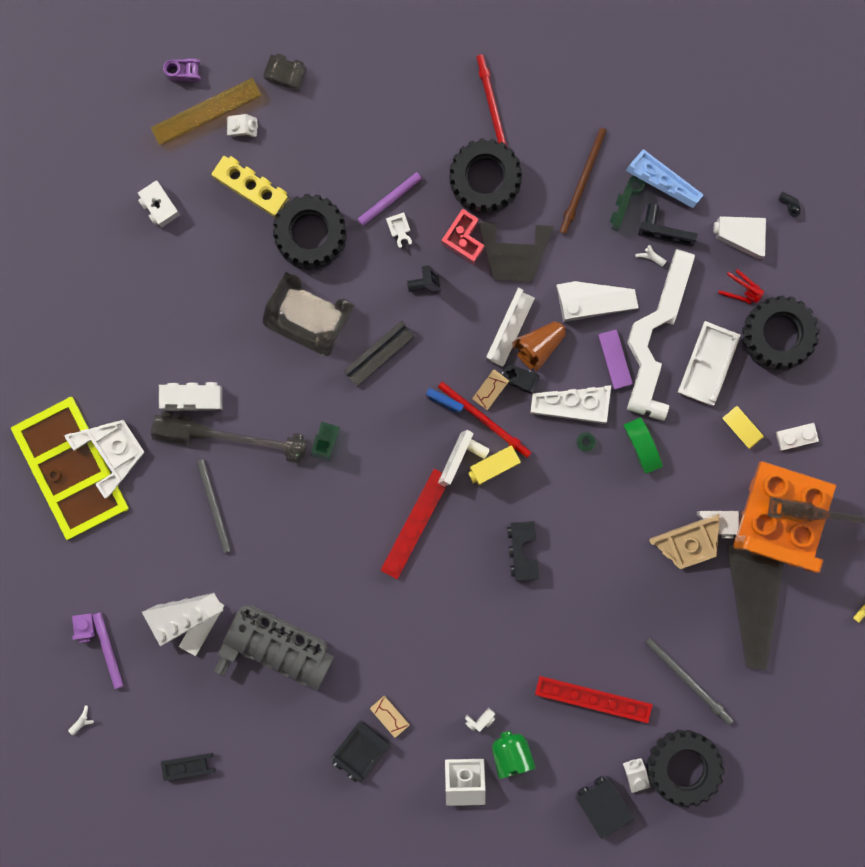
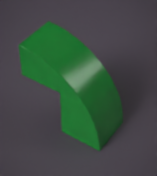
[623,417,663,474]

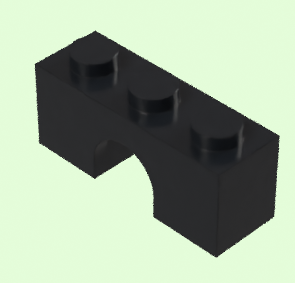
[507,521,539,581]

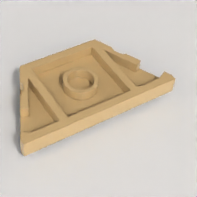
[649,514,720,569]

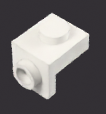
[227,114,258,137]
[465,707,495,732]
[623,758,650,793]

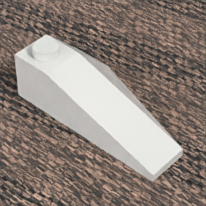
[556,281,638,322]

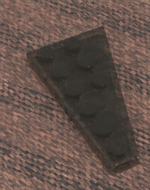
[727,545,784,670]

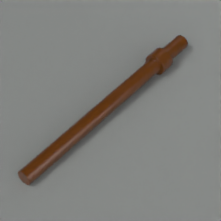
[559,128,607,235]

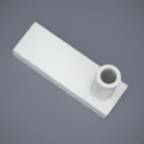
[438,430,489,487]
[179,602,225,656]

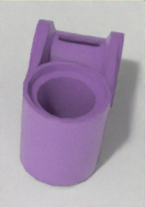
[163,59,200,82]

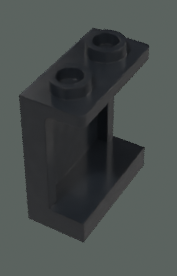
[331,720,391,783]
[575,776,634,839]

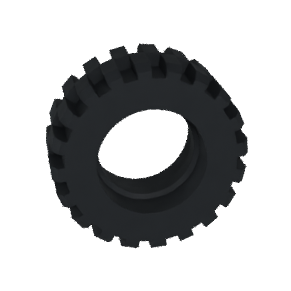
[449,138,522,215]
[273,194,347,270]
[742,296,820,371]
[647,730,724,807]

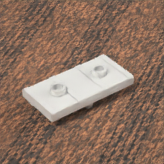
[677,321,740,406]

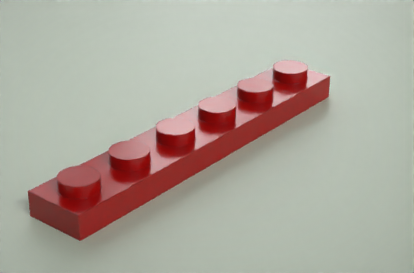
[380,469,446,579]
[535,675,653,723]

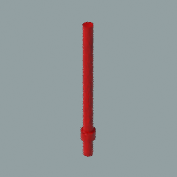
[476,54,507,147]
[438,381,532,458]

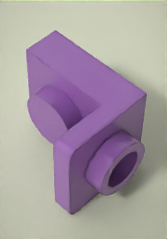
[72,613,95,643]

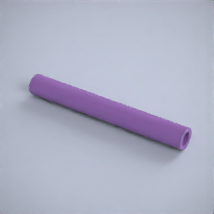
[357,172,422,226]
[92,612,123,689]

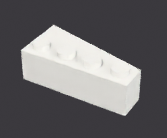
[142,593,223,646]

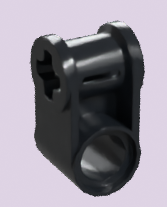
[502,365,540,394]

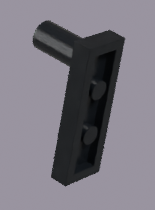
[637,203,698,247]
[407,265,441,293]

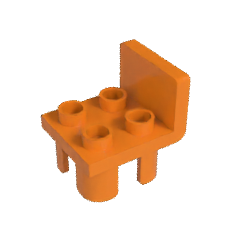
[734,461,836,573]

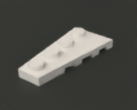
[530,386,611,424]

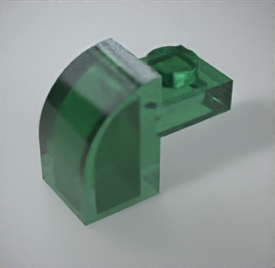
[311,422,340,462]

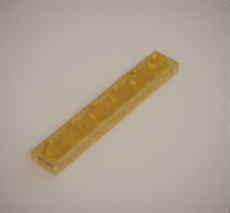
[150,77,261,146]

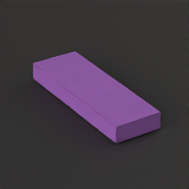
[598,329,633,390]

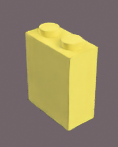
[468,445,521,486]

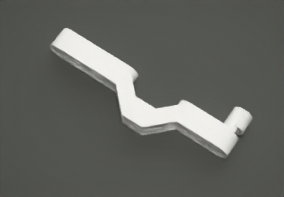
[627,249,695,421]

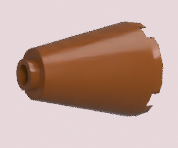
[512,321,566,371]

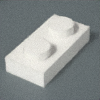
[776,423,819,451]

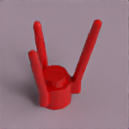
[718,269,764,305]

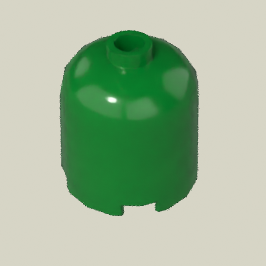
[492,731,536,779]

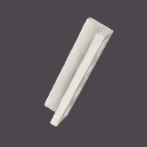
[486,288,535,367]

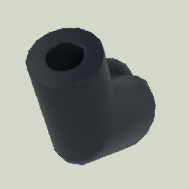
[778,191,801,217]

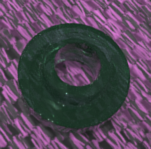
[576,432,596,452]

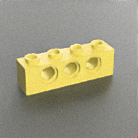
[211,156,289,219]

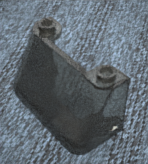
[262,272,354,356]

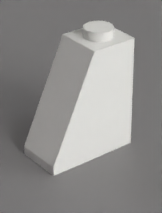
[713,217,766,259]

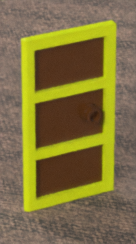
[11,397,129,540]

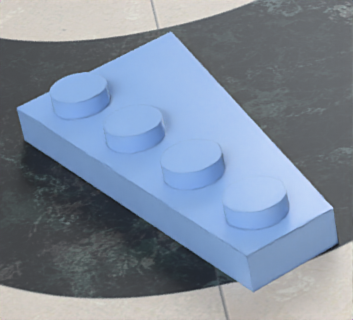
[626,149,703,208]

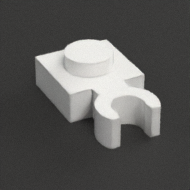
[386,213,412,249]

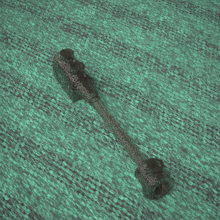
[151,411,307,463]
[767,497,865,524]

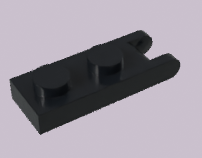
[161,753,216,781]

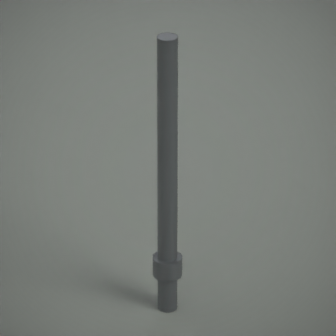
[645,638,734,725]

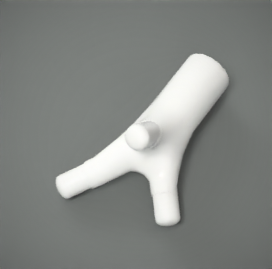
[635,245,667,267]
[68,706,94,735]

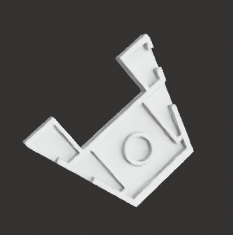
[65,420,145,499]

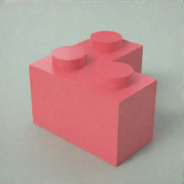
[442,209,484,265]

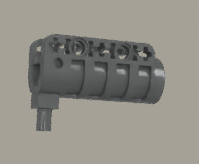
[214,604,334,692]

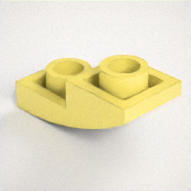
[723,406,764,449]

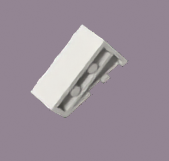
[159,382,222,411]

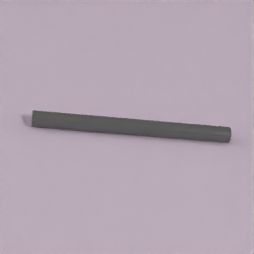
[197,459,231,553]

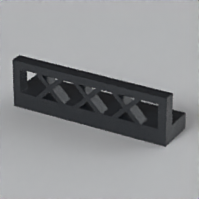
[344,320,414,387]

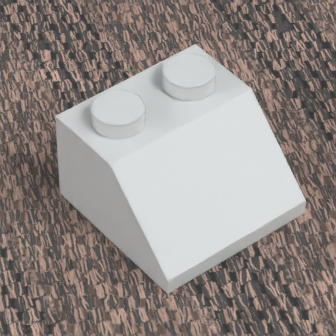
[445,759,485,806]

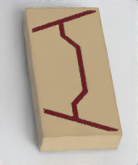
[472,370,509,410]
[370,695,410,738]

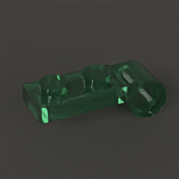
[609,176,645,231]

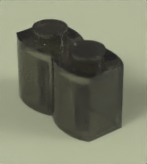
[263,53,307,91]

